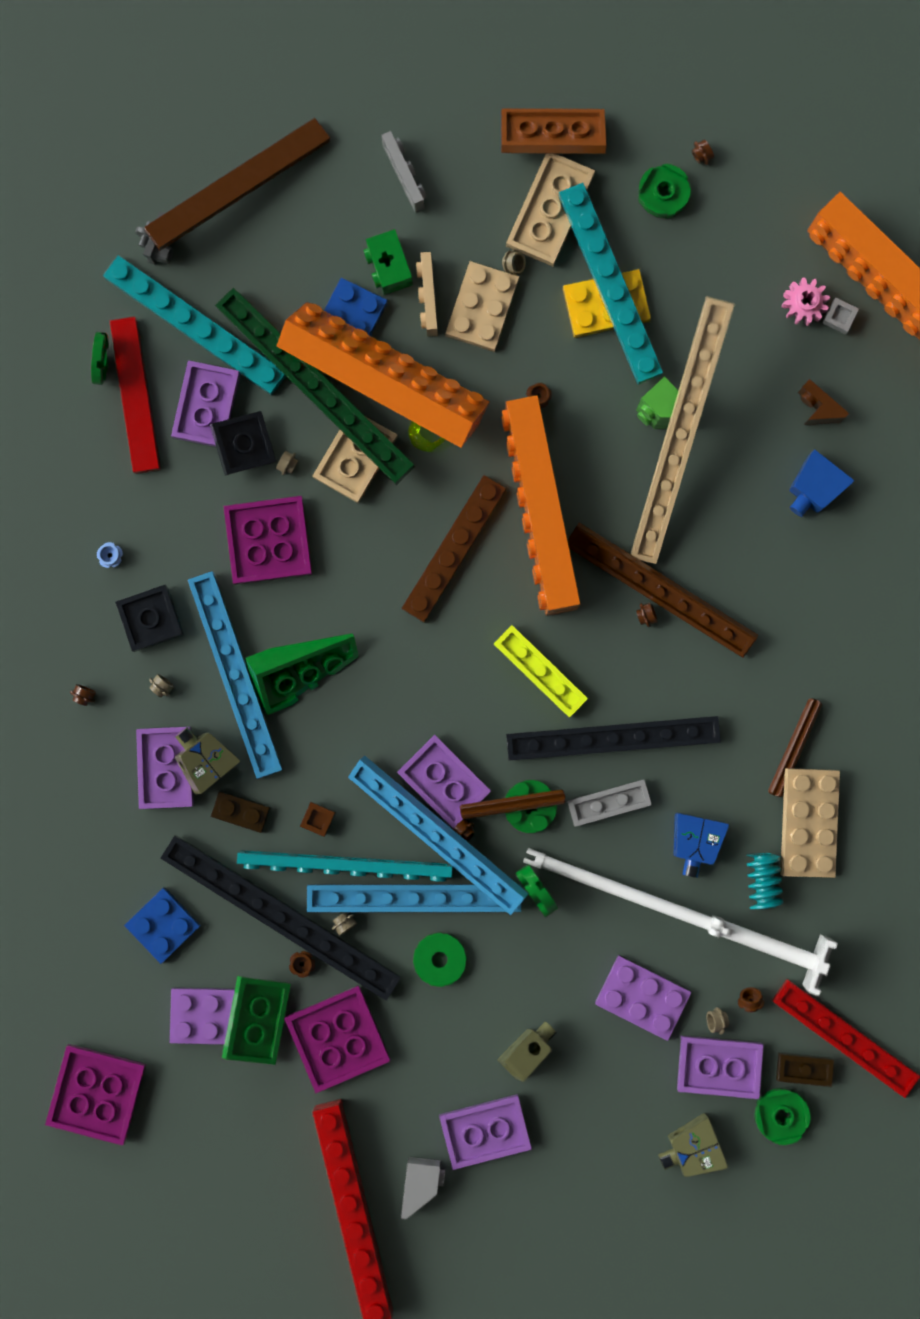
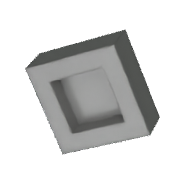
[822,297,859,335]

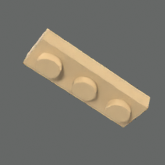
[416,252,438,337]

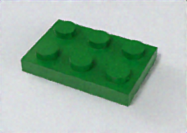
[222,976,291,1065]

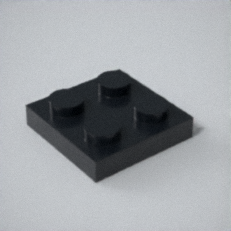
[210,411,276,476]
[115,585,184,652]

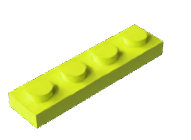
[493,625,588,718]

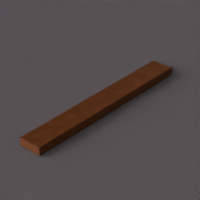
[144,118,330,251]
[567,522,758,658]

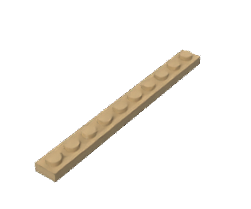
[631,296,734,564]

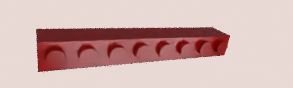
[312,1099,394,1319]

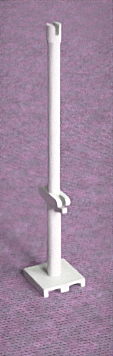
[523,848,837,996]

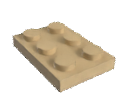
[445,261,519,352]
[313,417,398,504]

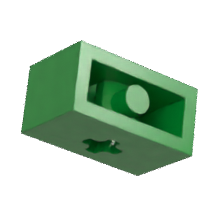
[363,229,413,295]

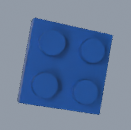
[324,278,388,336]
[124,887,201,964]

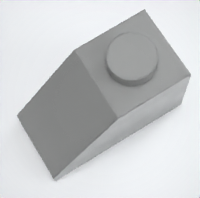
[401,1157,445,1219]

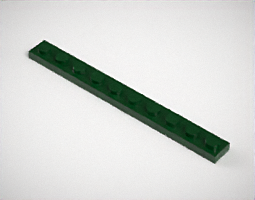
[215,287,415,486]

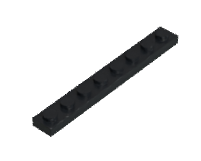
[506,716,721,761]

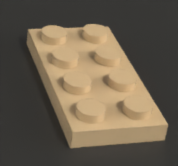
[506,153,595,266]
[780,768,840,878]

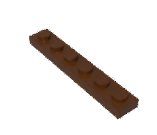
[401,475,506,623]

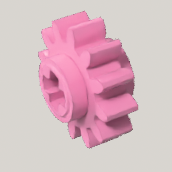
[782,277,830,326]

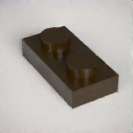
[210,791,270,833]
[776,1052,834,1087]

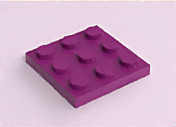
[223,496,312,585]
[284,985,391,1093]
[45,1044,146,1146]

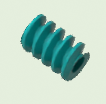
[746,853,783,909]

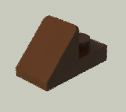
[797,379,849,425]

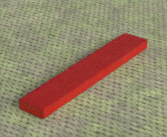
[110,316,161,474]
[771,979,920,1099]

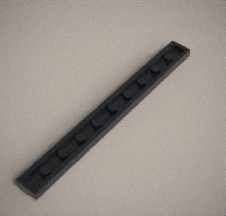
[160,835,401,1001]

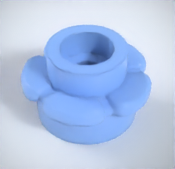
[97,542,123,568]

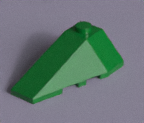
[245,633,359,715]

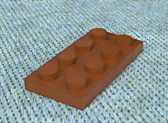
[501,108,606,154]

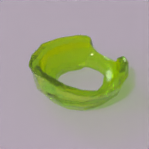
[408,421,446,452]

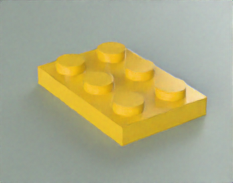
[563,269,651,338]

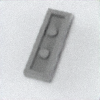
[381,131,427,213]
[567,779,652,827]

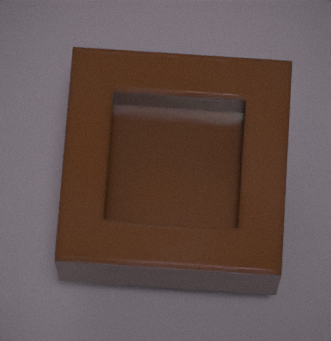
[300,802,336,837]

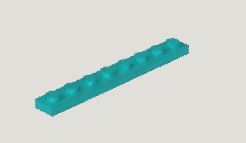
[558,183,663,385]
[103,255,286,396]
[237,850,452,882]

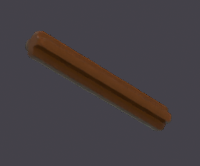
[768,698,822,797]
[460,790,566,819]

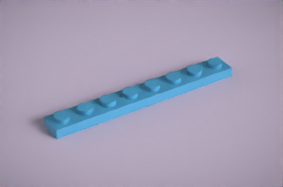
[188,571,283,779]
[348,756,529,915]
[307,884,521,912]

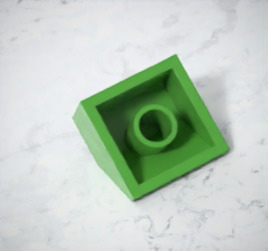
[636,376,678,429]

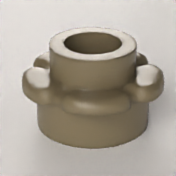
[502,250,526,275]
[276,451,298,476]
[149,674,174,698]
[332,912,357,936]
[706,1007,729,1034]

